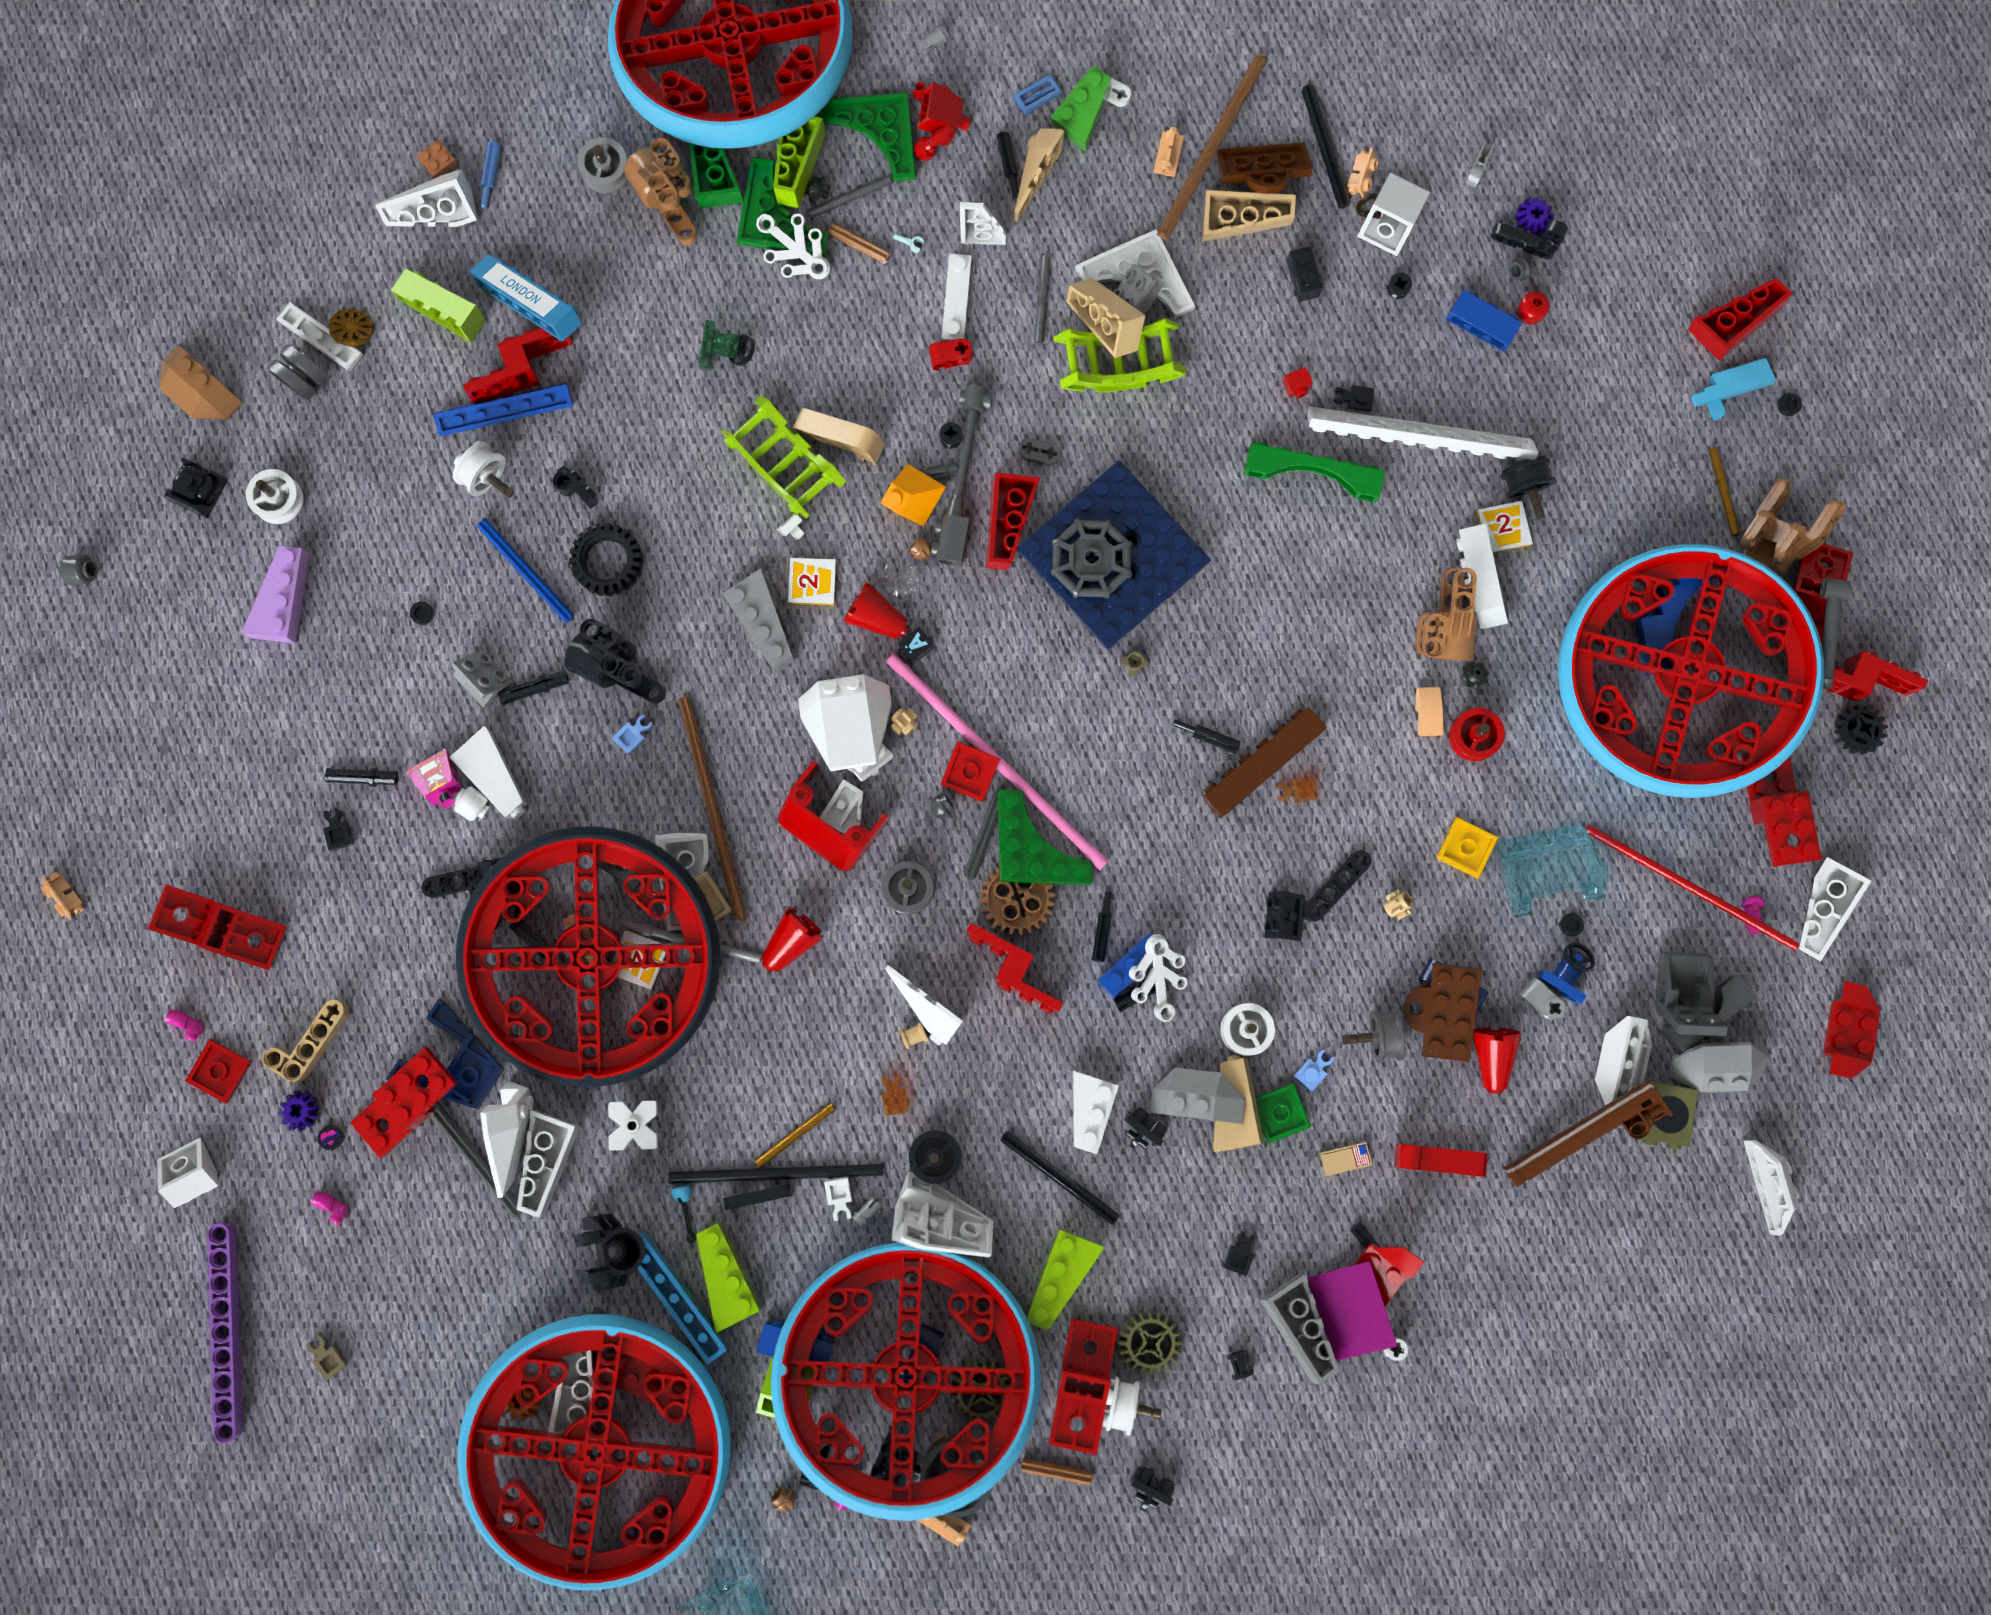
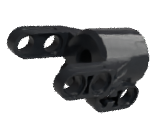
[565,619,666,704]
[574,1213,645,1291]

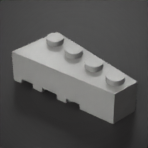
[1260,1274,1339,1385]

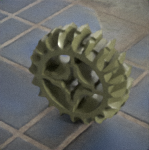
[1118,1309,1183,1376]
[949,1357,1011,1424]

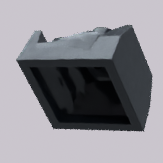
[164,457,228,519]

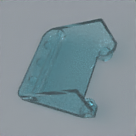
[1496,825,1609,917]

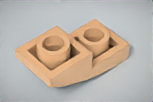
[1415,687,1443,736]

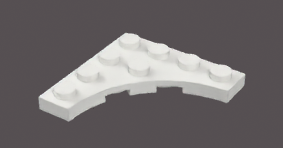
[1075,229,1195,319]

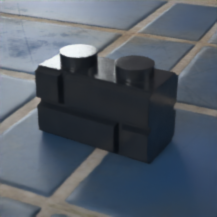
[1286,247,1323,302]

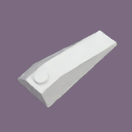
[960,202,1006,245]
[1799,857,1872,961]

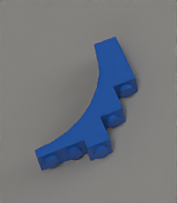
[1634,577,1714,675]

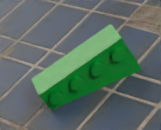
[689,143,743,209]

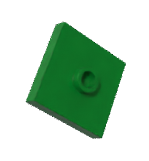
[1256,1083,1312,1144]

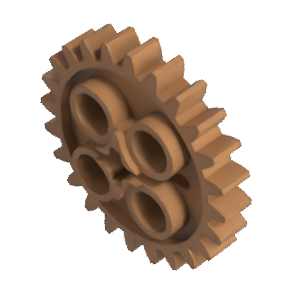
[979,867,1055,937]

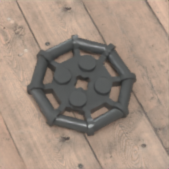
[1051,518,1133,599]

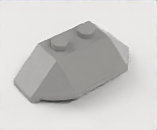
[1669,1042,1768,1092]
[1150,1068,1245,1124]

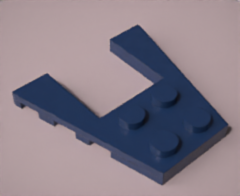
[386,999,504,1109]

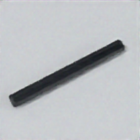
[1301,84,1350,209]
[1000,1131,1119,1225]

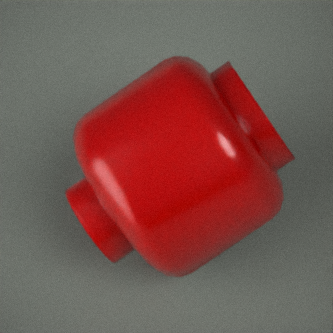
[1517,291,1550,325]

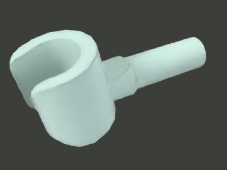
[893,233,924,253]

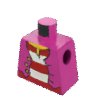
[406,749,462,808]

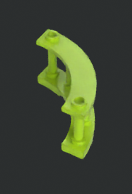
[1053,318,1187,393]
[721,395,846,518]

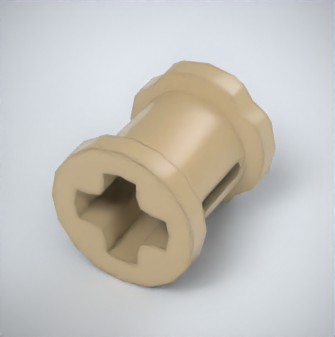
[899,1022,928,1050]

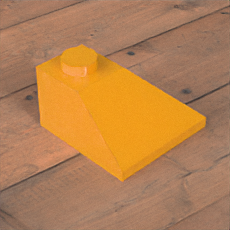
[881,464,947,526]

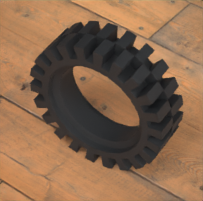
[569,523,643,596]

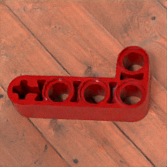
[1394,1143,1488,1177]

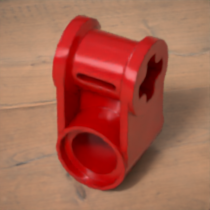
[928,338,973,371]

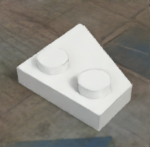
[819,780,864,835]

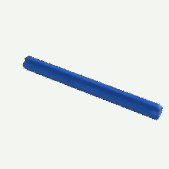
[477,519,574,623]

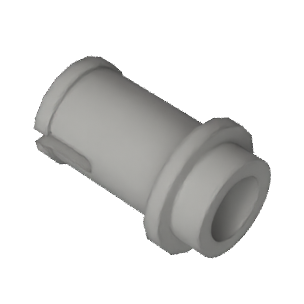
[920,26,949,53]
[852,1197,882,1227]

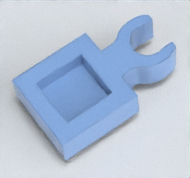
[612,715,653,755]
[1293,1050,1334,1092]

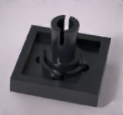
[870,1433,921,1488]

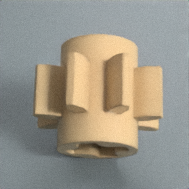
[890,708,919,736]
[1384,889,1414,920]

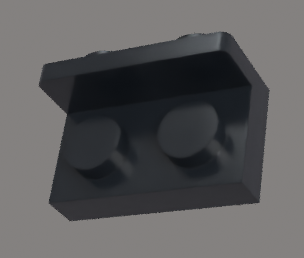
[1264,891,1305,941]

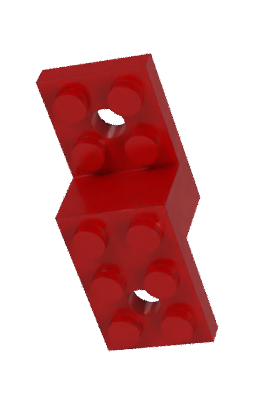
[463,328,573,403]
[1773,543,1854,650]
[1825,651,1928,701]
[1741,755,1822,867]
[147,884,287,970]
[966,923,1063,1015]
[350,1047,458,1159]
[1048,1318,1118,1455]

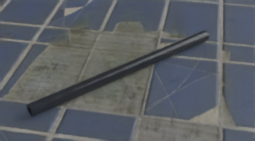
[669,1164,883,1184]

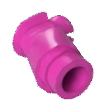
[1741,896,1764,935]
[165,1009,203,1042]
[311,1191,348,1225]

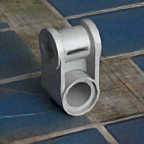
[1518,977,1566,1020]

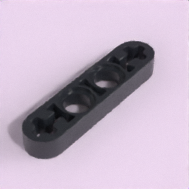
[1303,850,1372,922]

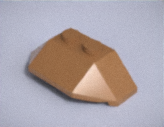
[159,345,243,420]

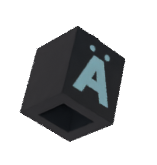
[897,627,934,665]

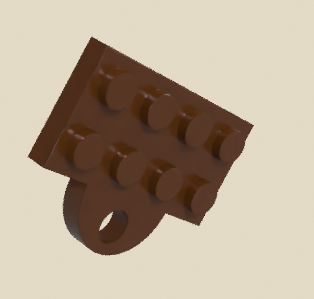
[1216,142,1312,194]
[1403,963,1482,1062]

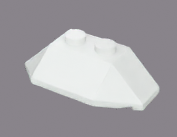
[1595,1016,1652,1105]
[1744,1140,1799,1235]

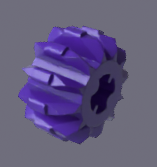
[1515,197,1554,235]
[278,1091,321,1131]

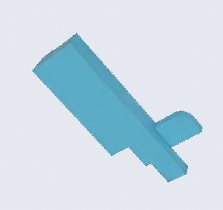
[1691,358,1776,421]

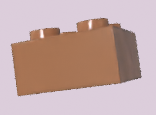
[416,139,458,179]

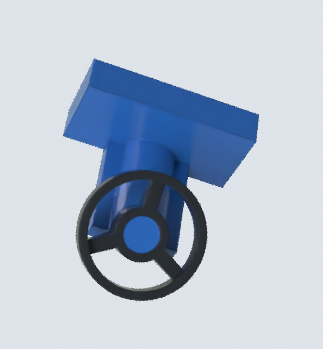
[1537,942,1595,1004]

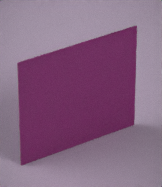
[1307,1261,1398,1361]

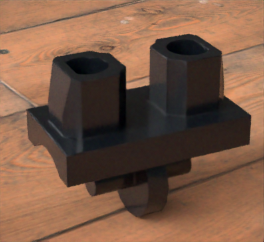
[1124,1107,1168,1149]
[1130,1466,1175,1511]

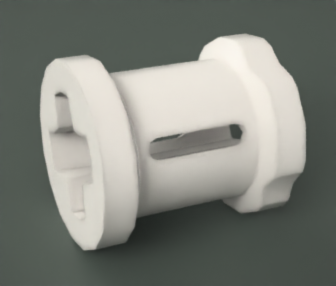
[1383,1336,1408,1361]

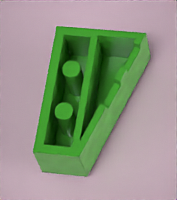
[1051,65,1111,152]

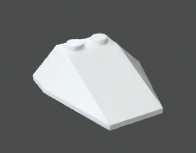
[798,674,892,771]
[481,1082,533,1198]
[892,1172,993,1257]

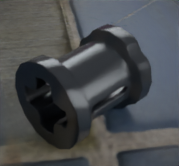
[1226,1349,1254,1380]

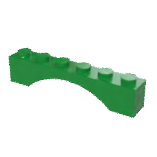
[1243,442,1385,503]

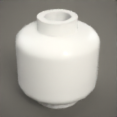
[454,786,489,821]

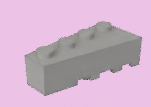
[722,568,794,673]

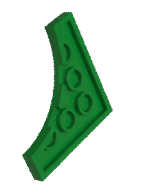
[820,93,915,182]
[736,157,829,258]
[998,789,1092,886]

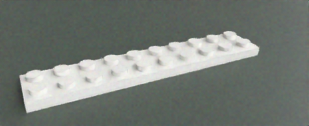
[1307,406,1538,462]

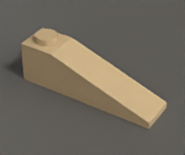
[1014,128,1064,222]

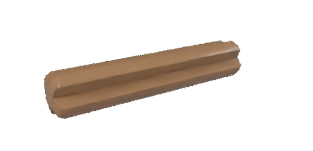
[829,223,890,263]
[1021,1458,1093,1485]

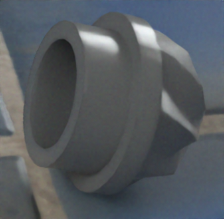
[1509,258,1533,281]
[930,794,954,817]

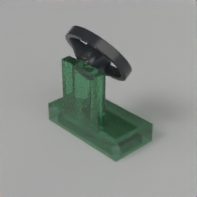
[699,320,755,371]

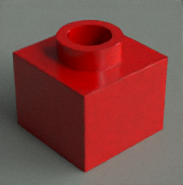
[1282,367,1313,398]

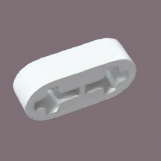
[1107,77,1131,107]

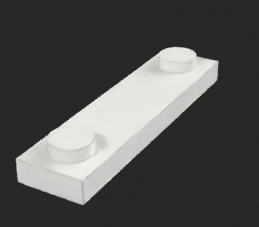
[941,254,972,342]
[276,302,363,372]

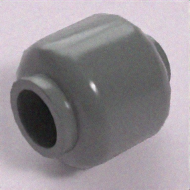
[59,555,97,585]

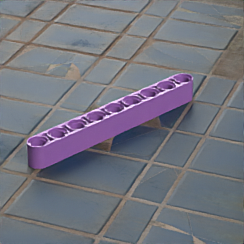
[207,1222,243,1443]

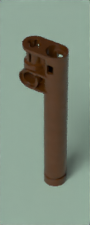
[1504,1079,1673,1187]

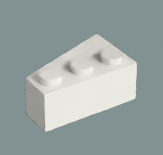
[1072,1071,1119,1154]

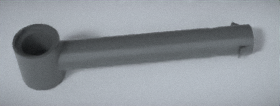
[1820,578,1851,689]

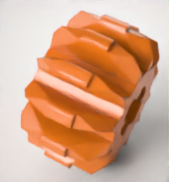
[503,1387,543,1422]

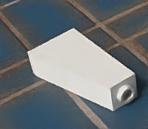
[449,726,527,820]

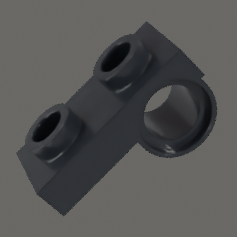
[553,465,597,509]

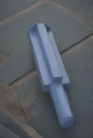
[480,141,501,209]

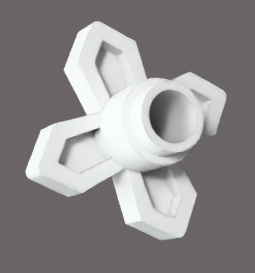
[608,1101,658,1151]

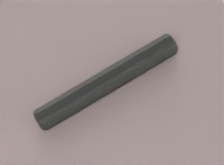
[964,792,998,880]

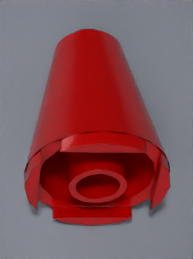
[843,581,909,639]
[761,907,824,972]
[1473,1027,1521,1094]

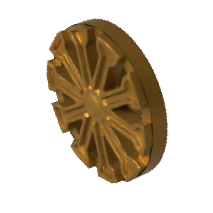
[329,309,373,346]

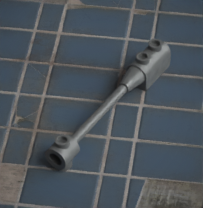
[931,385,993,567]

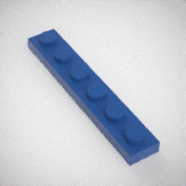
[433,382,573,436]

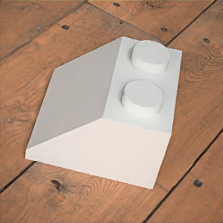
[157,1137,218,1208]

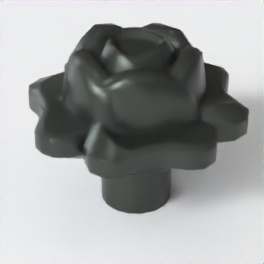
[806,177,829,203]
[1461,661,1489,689]

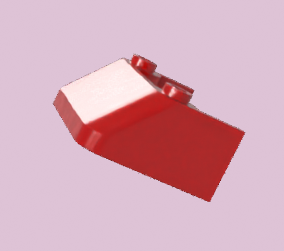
[778,760,889,871]

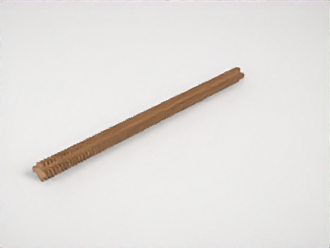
[1156,54,1267,241]
[678,696,748,921]

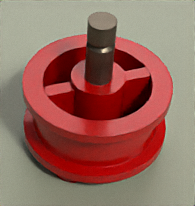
[1449,708,1505,762]

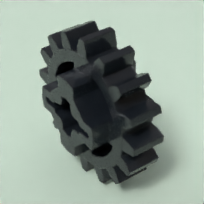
[1834,704,1888,755]

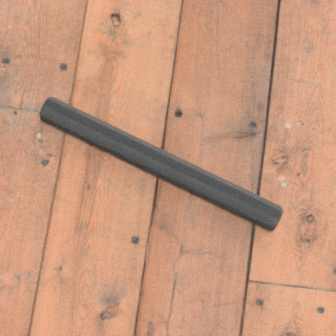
[431,1103,523,1218]

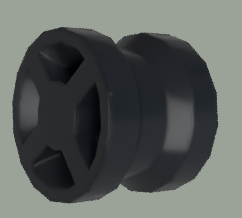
[1387,273,1412,299]
[940,422,962,449]

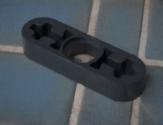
[723,1184,793,1210]

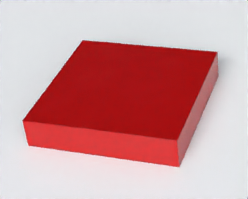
[940,741,1001,802]
[185,1039,252,1104]

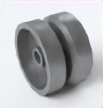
[267,344,328,401]

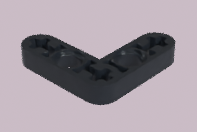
[1491,220,1568,259]
[421,866,499,930]

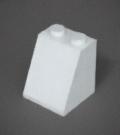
[1357,173,1430,256]

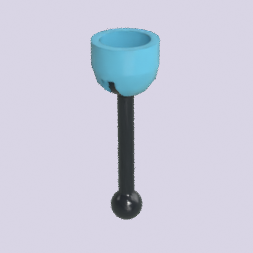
[671,1184,696,1243]

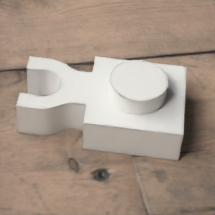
[824,1176,852,1221]

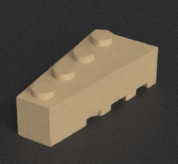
[1202,190,1296,242]
[1066,278,1145,358]

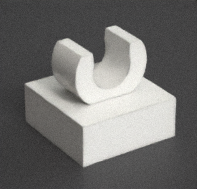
[777,514,805,540]

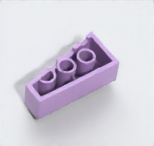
[241,546,310,643]

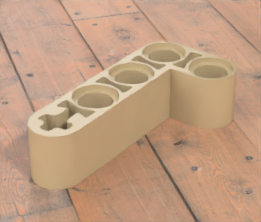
[792,408,885,465]
[262,1000,350,1082]

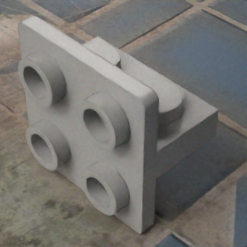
[1113,264,1164,315]
[451,650,512,708]

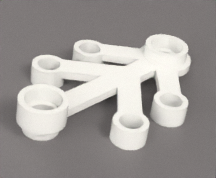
[756,214,830,279]
[1129,934,1188,1022]

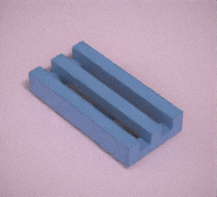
[1013,74,1062,116]

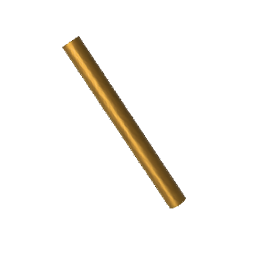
[1708,447,1740,536]
[754,1103,836,1168]

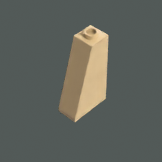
[1213,1055,1265,1152]

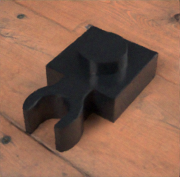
[1333,385,1374,412]
[323,808,354,851]
[1223,1231,1255,1277]

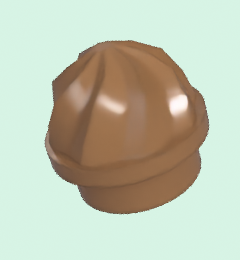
[908,537,932,560]
[770,1486,795,1513]

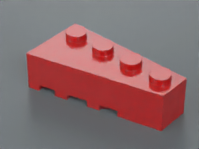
[1688,278,1793,361]
[985,473,1041,571]

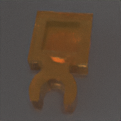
[1276,777,1318,803]
[881,1073,909,1116]

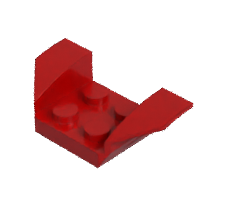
[1823,981,1881,1079]
[1354,1243,1424,1306]
[590,1350,686,1417]

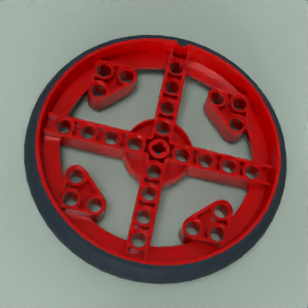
[455,826,720,1087]

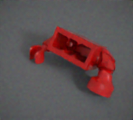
[913,81,971,161]

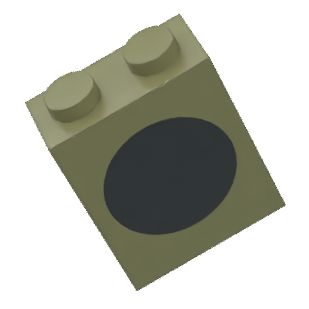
[1642,1081,1698,1150]

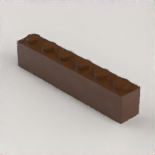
[1202,707,1327,819]

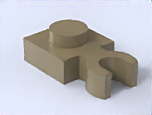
[306,1334,349,1381]

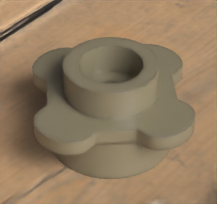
[1121,649,1148,676]

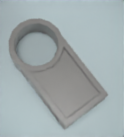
[1465,140,1495,188]

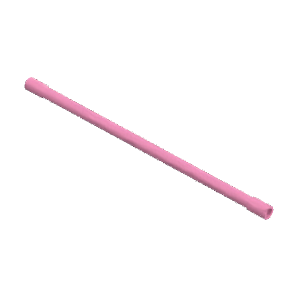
[886,653,1109,871]

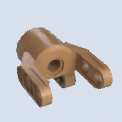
[624,138,698,246]
[1740,478,1845,578]
[1415,568,1478,661]

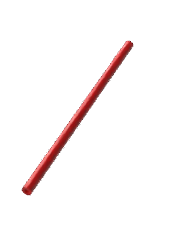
[1585,824,1800,951]

